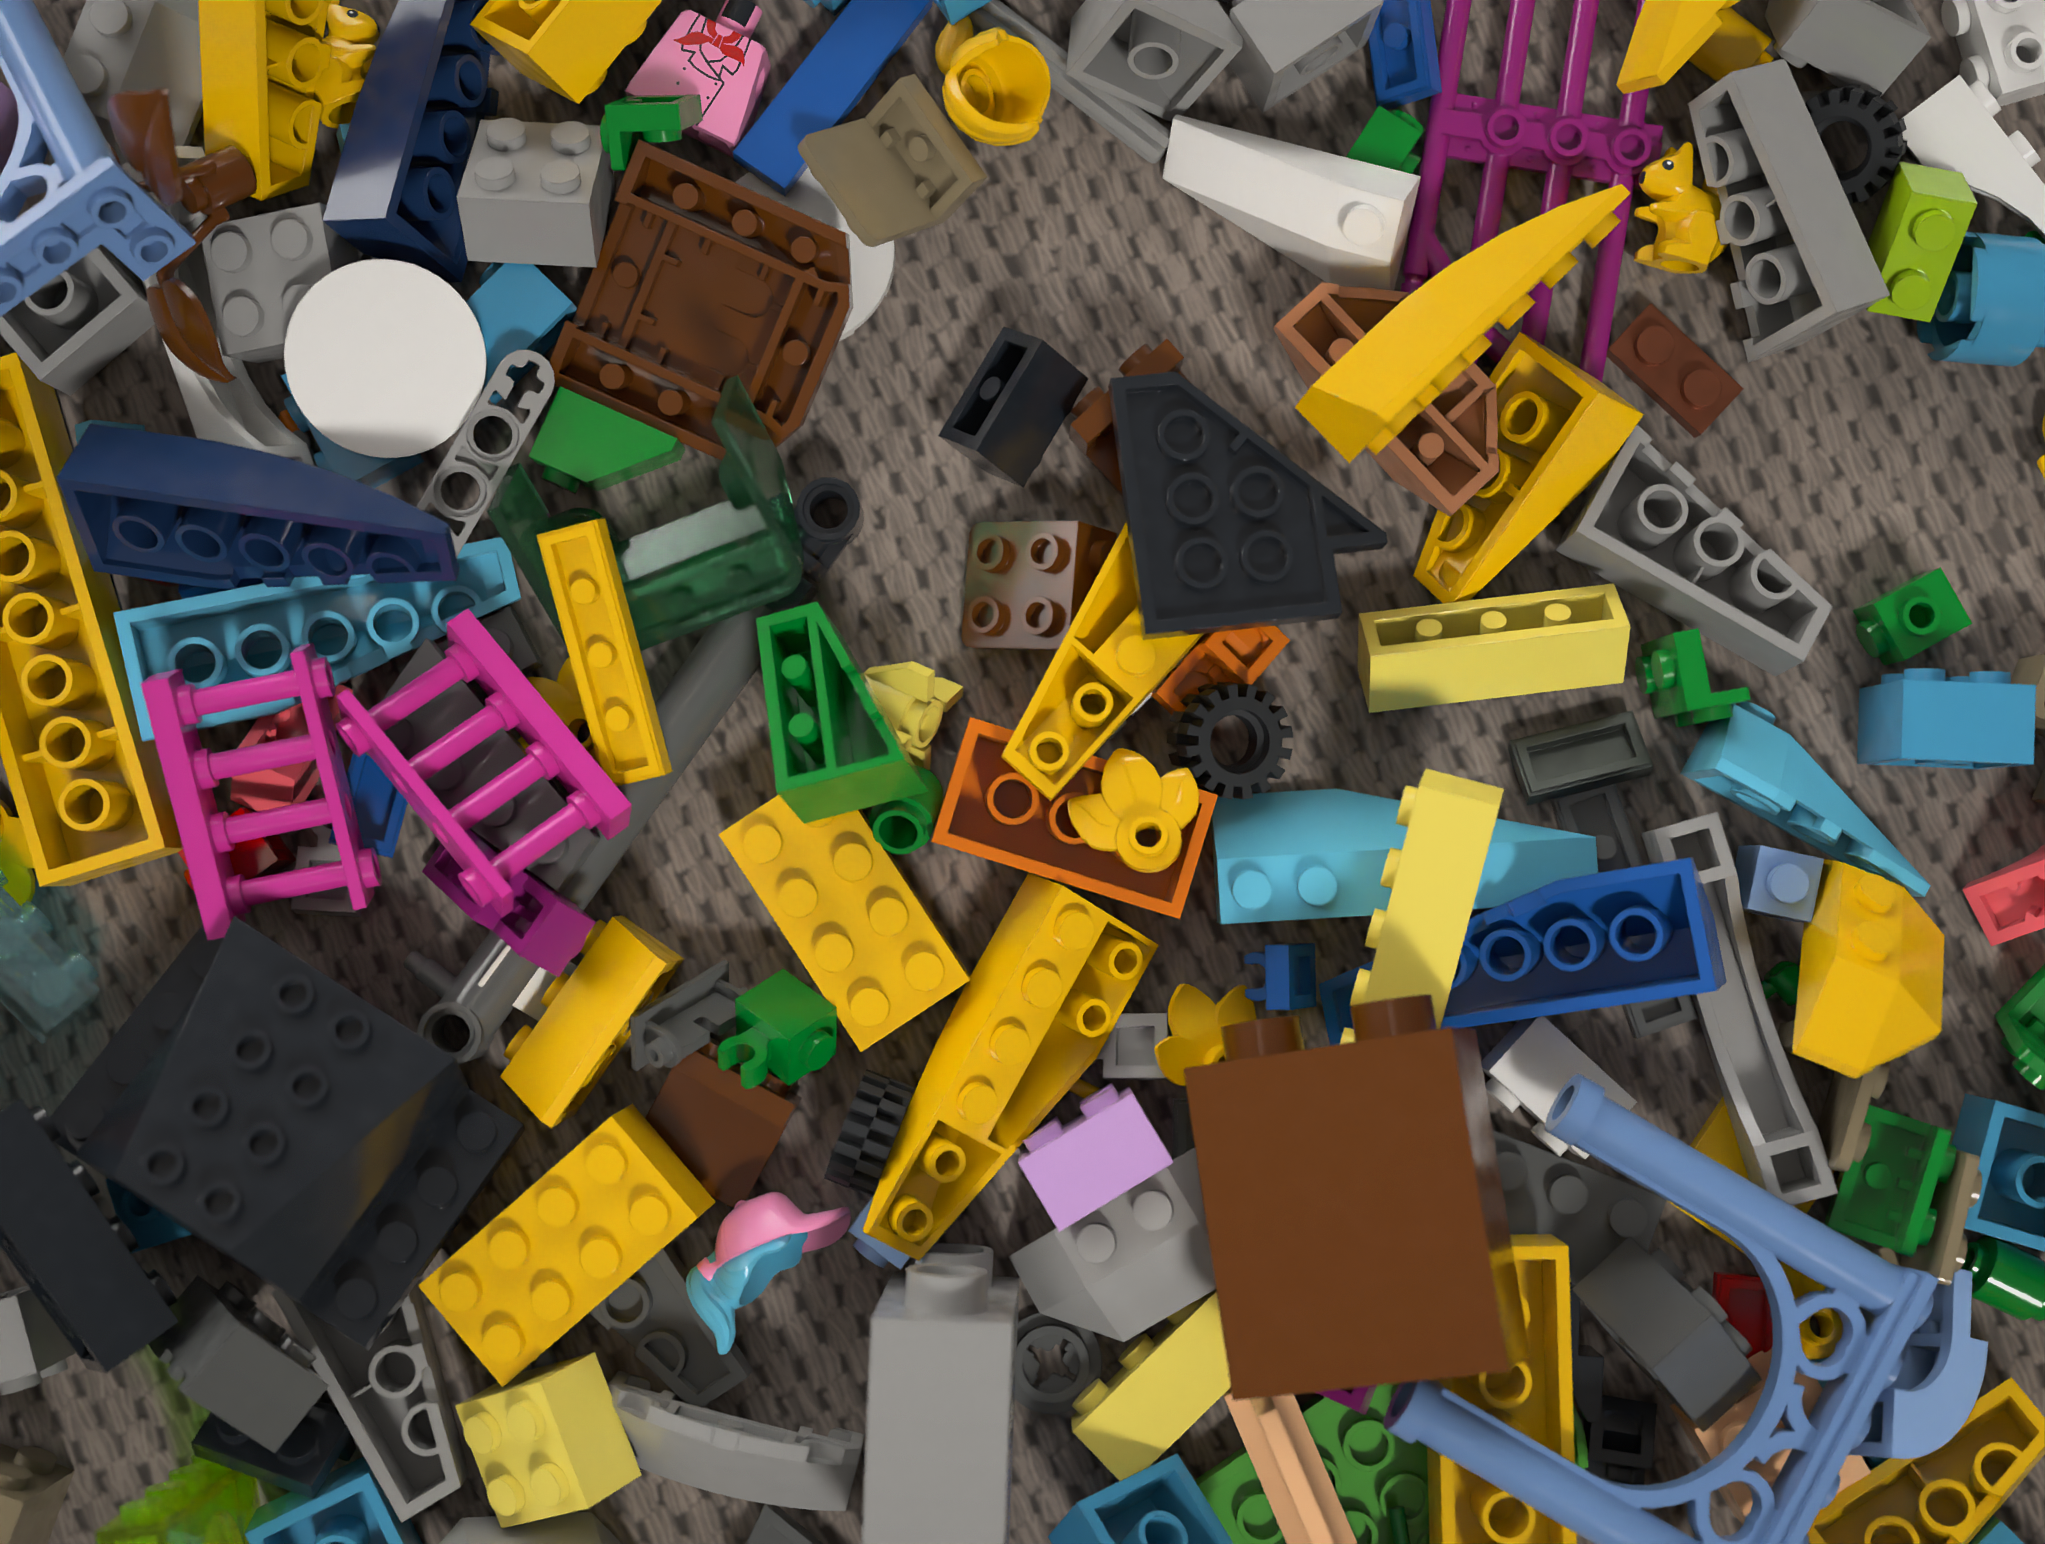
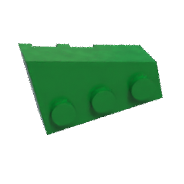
[756,601,929,824]

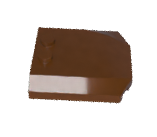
[549,139,853,471]

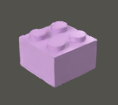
[1018,1083,1174,1232]

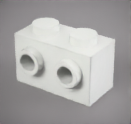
[1941,0,2045,106]

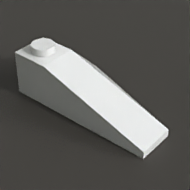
[1163,114,1421,291]

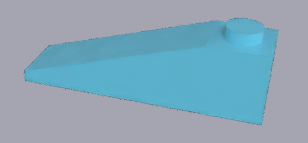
[1680,701,1931,897]

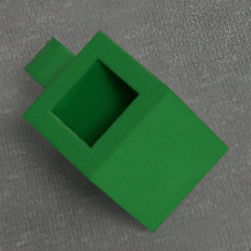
[718,968,837,1089]

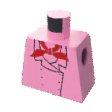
[625,0,771,157]

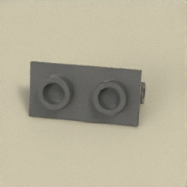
[630,960,749,1071]

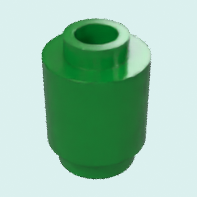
[869,765,943,854]
[1961,1235,2045,1321]

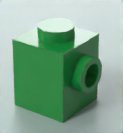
[1853,567,1972,665]

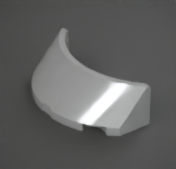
[608,1371,865,1511]

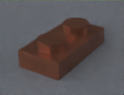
[1606,303,1744,438]

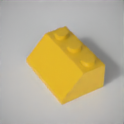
[500,915,684,1128]

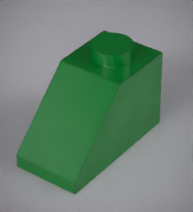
[529,386,685,494]

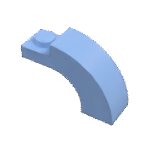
[1848,1269,1988,1459]

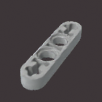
[416,350,555,556]

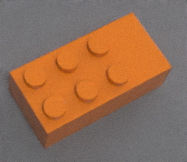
[930,717,1218,919]

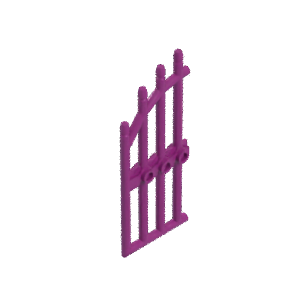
[1400,0,1663,397]

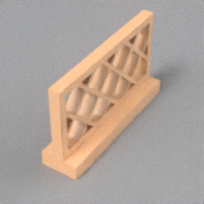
[1223,1387,1358,1544]

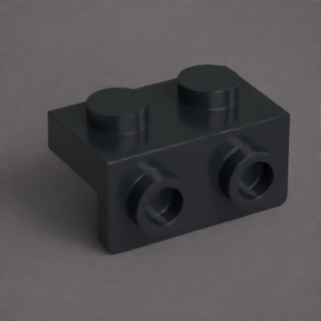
[191,1403,356,1499]

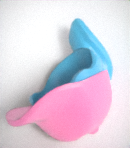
[686,1191,851,1355]

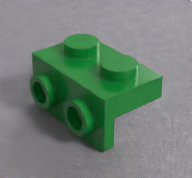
[1635,628,1751,728]
[1824,1105,1957,1258]

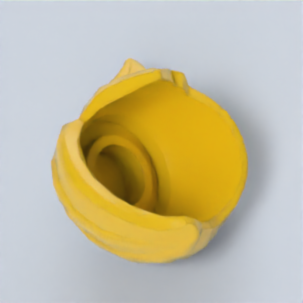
[935,15,1051,146]

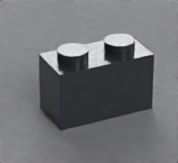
[938,327,1089,488]

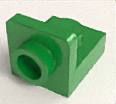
[600,94,703,171]

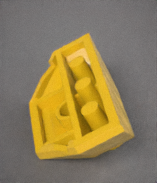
[1792,859,1945,1079]

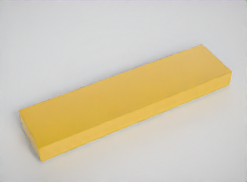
[537,518,673,786]

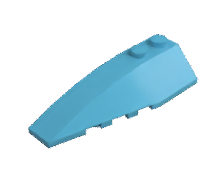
[113,536,521,742]
[1211,789,1598,924]

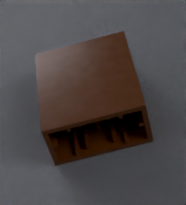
[1184,995,1530,1401]

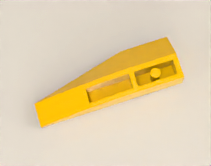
[1295,184,1631,463]
[862,873,1159,1261]

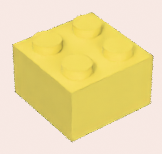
[455,1352,642,1529]

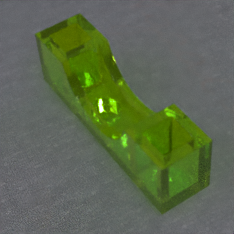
[95,1455,261,1544]

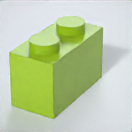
[1866,161,1977,322]

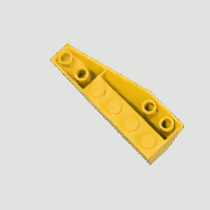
[1001,522,1205,801]

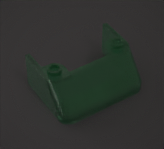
[486,375,804,651]

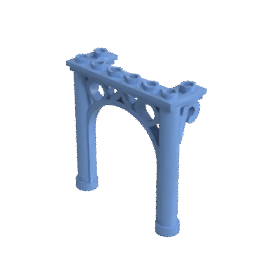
[0,0,196,317]
[1384,1074,1939,1544]

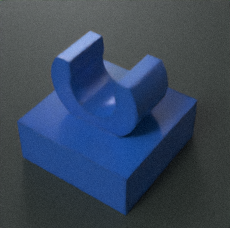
[1244,943,1316,1010]

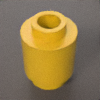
[1688,7,1774,82]

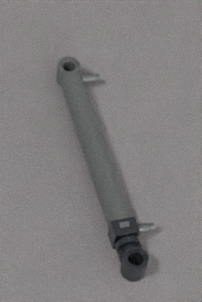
[403,477,864,1065]

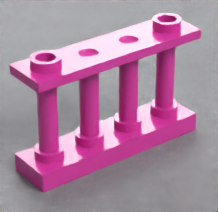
[335,609,632,918]
[140,643,382,941]

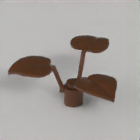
[107,88,257,383]

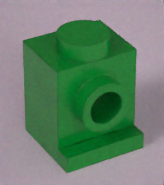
[1346,106,1424,174]

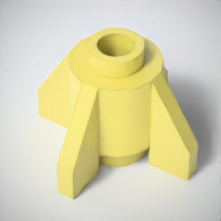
[863,661,963,770]

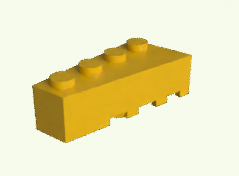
[1807,1377,2045,1544]

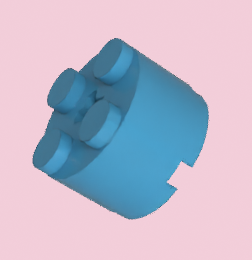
[1917,231,2045,367]

